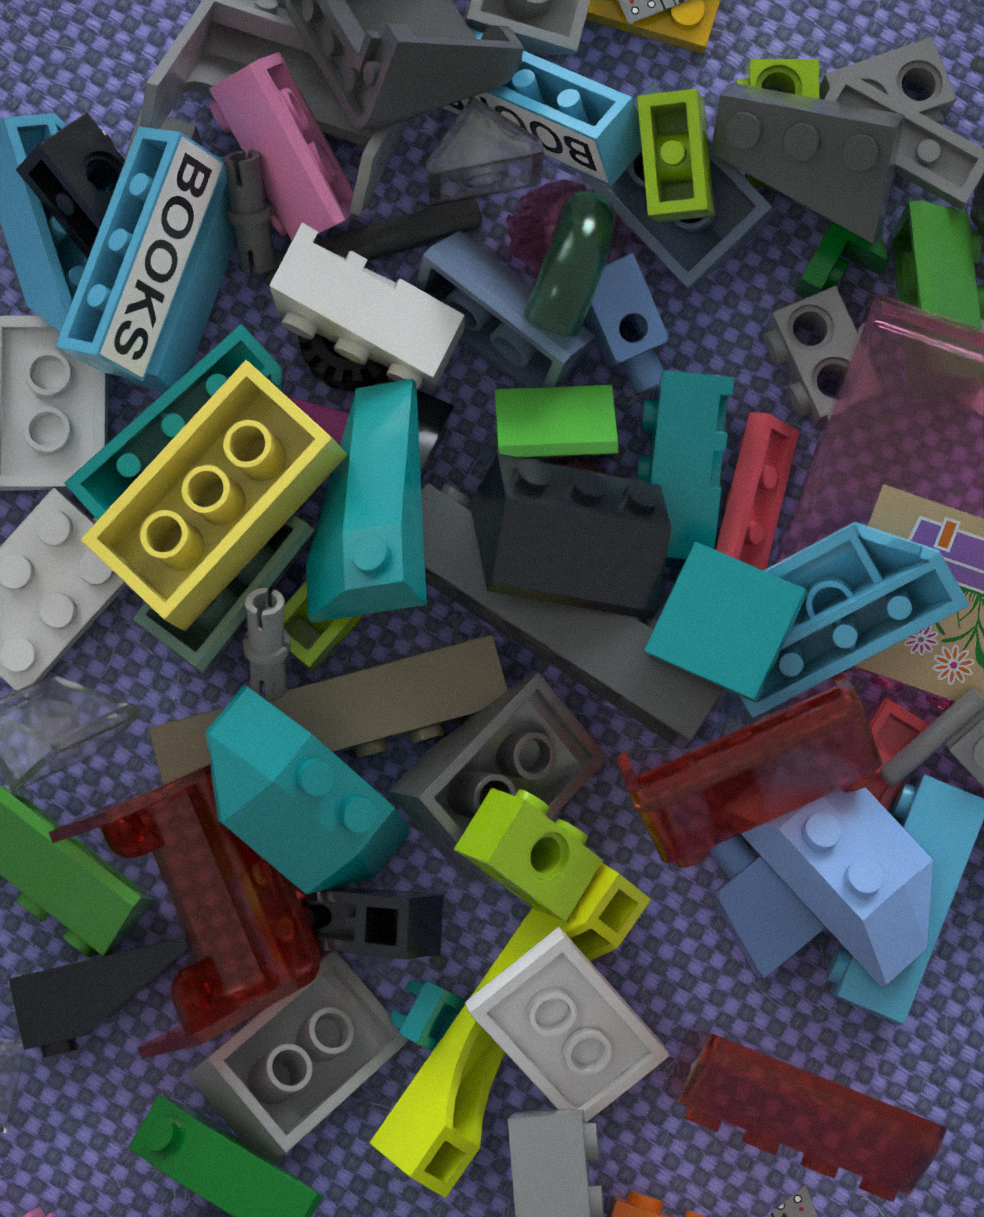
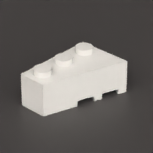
[269,223,465,390]

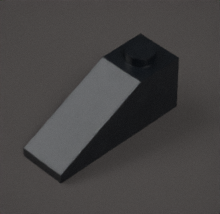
[251,883,444,959]
[9,937,194,1058]

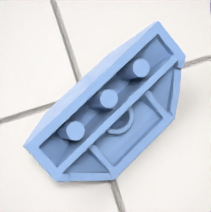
[718,771,933,988]

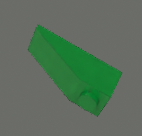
[128,1095,323,1217]

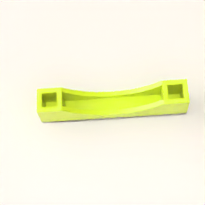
[369,863,651,1198]

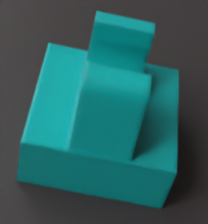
[390,980,466,1051]

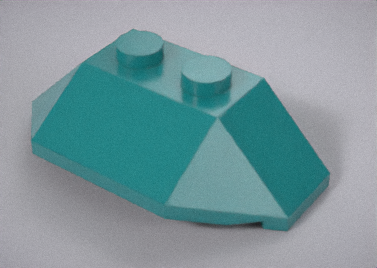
[64,324,282,520]
[205,685,411,895]

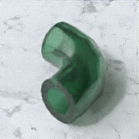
[523,191,616,338]

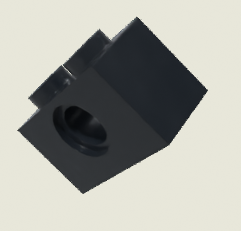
[16,112,125,259]

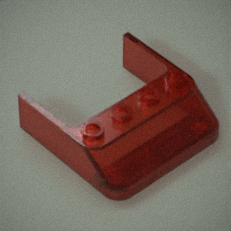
[664,1027,948,1202]

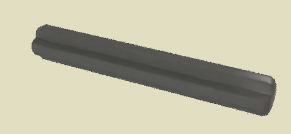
[263,196,482,288]

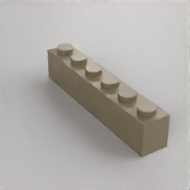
[148,635,508,807]

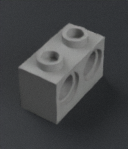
[819,37,956,125]
[763,286,884,428]

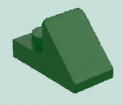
[794,221,889,298]

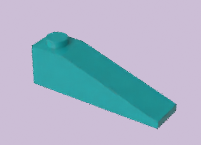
[306,378,427,623]

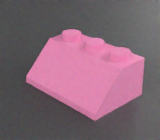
[209,52,354,240]

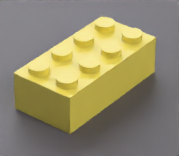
[80,360,348,632]

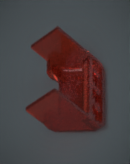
[616,672,883,868]
[48,763,320,1059]

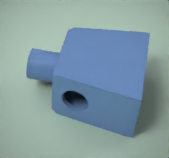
[568,253,669,394]
[708,829,826,978]

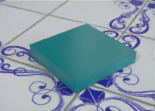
[644,542,808,703]

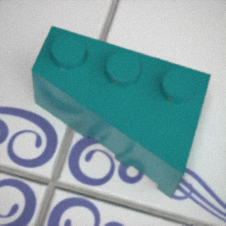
[636,370,735,568]

